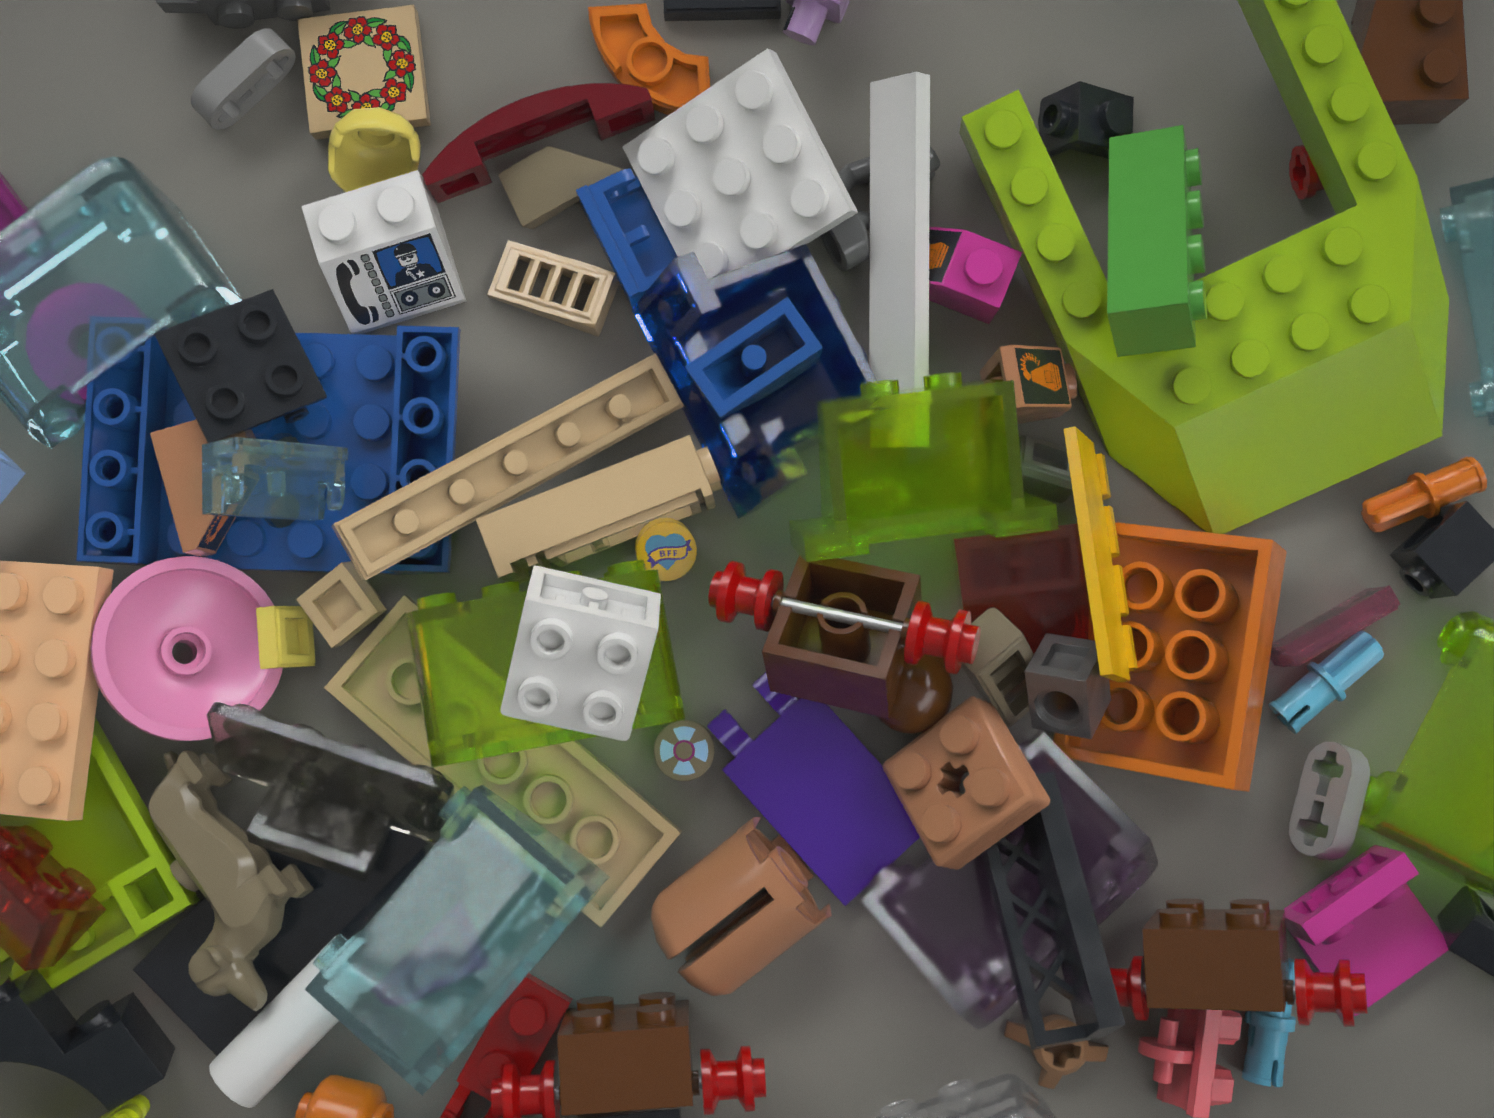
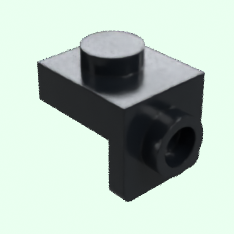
[1038,81,1134,159]

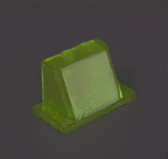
[788,372,1059,562]

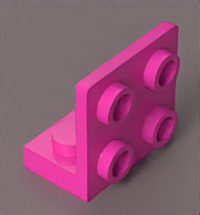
[1283,845,1448,1016]

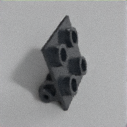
[154,289,327,445]

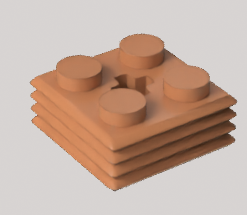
[883,696,1050,870]

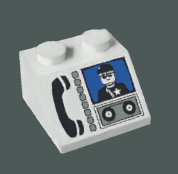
[301,170,466,334]

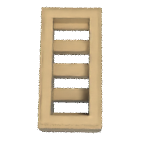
[487,240,619,337]

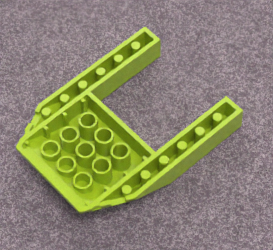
[959,0,1449,534]

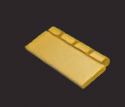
[1063,426,1138,682]

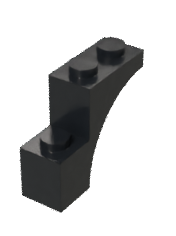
[0,967,175,1111]

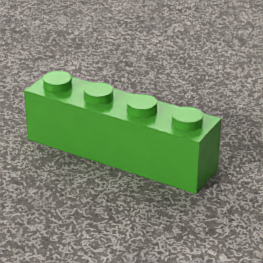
[1107,125,1207,357]

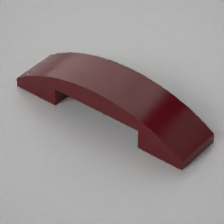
[422,83,655,203]

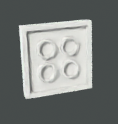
[622,48,858,304]

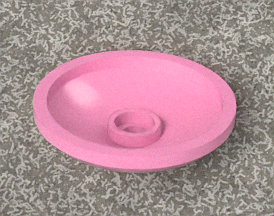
[90,556,283,741]

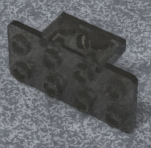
[207,702,454,882]

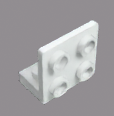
[500,565,661,741]

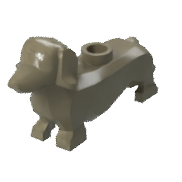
[148,750,314,1011]

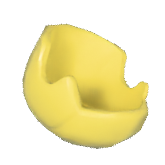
[328,107,421,192]

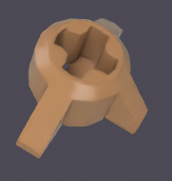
[1004,1014,1109,1089]

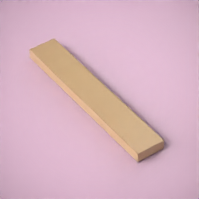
[331,353,684,581]

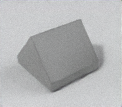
[1006,435,1073,504]

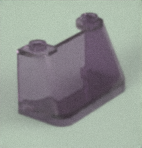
[860,733,1158,1029]

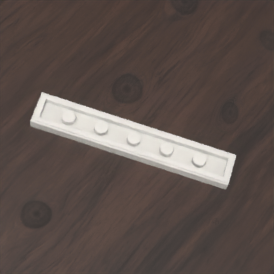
[869,72,930,446]

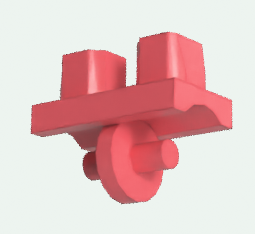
[1138,1009,1242,1118]

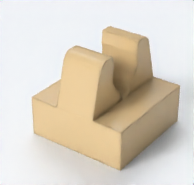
[296,561,387,648]

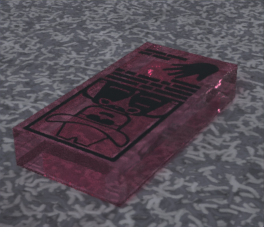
[1270,585,1401,667]

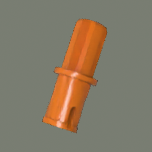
[1361,456,1487,533]

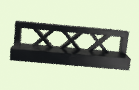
[982,771,1125,1050]

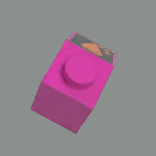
[929,226,1022,324]

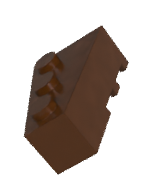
[1351,0,1469,125]

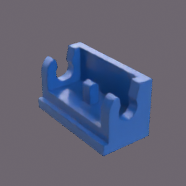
[576,168,691,311]

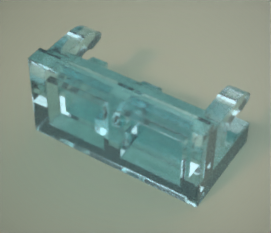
[202,437,348,521]

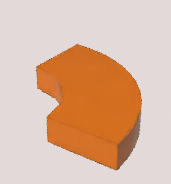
[588,3,710,115]

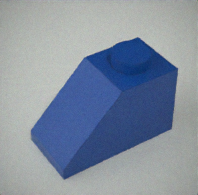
[685,297,823,419]

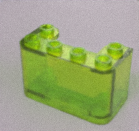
[406,560,686,768]

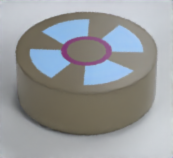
[654,720,715,781]

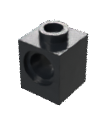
[1390,501,1494,599]

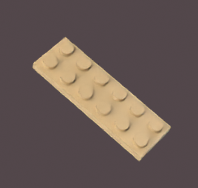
[324,595,682,928]

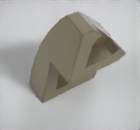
[498,146,624,229]

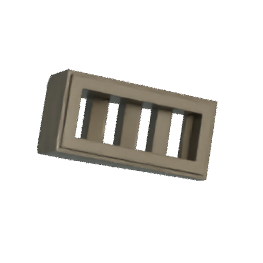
[961,608,1034,728]

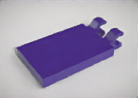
[707,672,920,906]

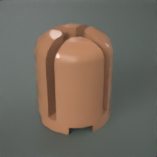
[651,817,832,996]

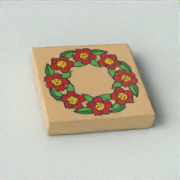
[297,5,431,140]

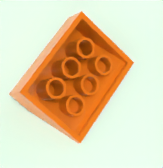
[1051,522,1287,792]

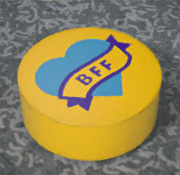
[635,518,697,581]

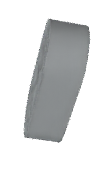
[190,28,296,130]
[1289,742,1370,861]

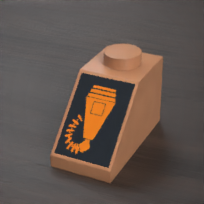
[979,345,1077,429]
[150,420,260,557]

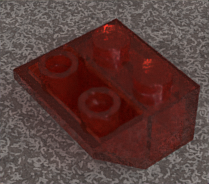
[951,523,1089,654]
[0,825,107,971]

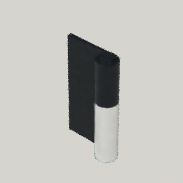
[133,758,468,1108]

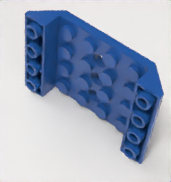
[76,317,461,575]

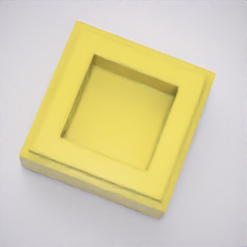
[256,606,316,669]

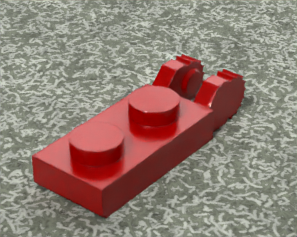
[440,969,573,1118]

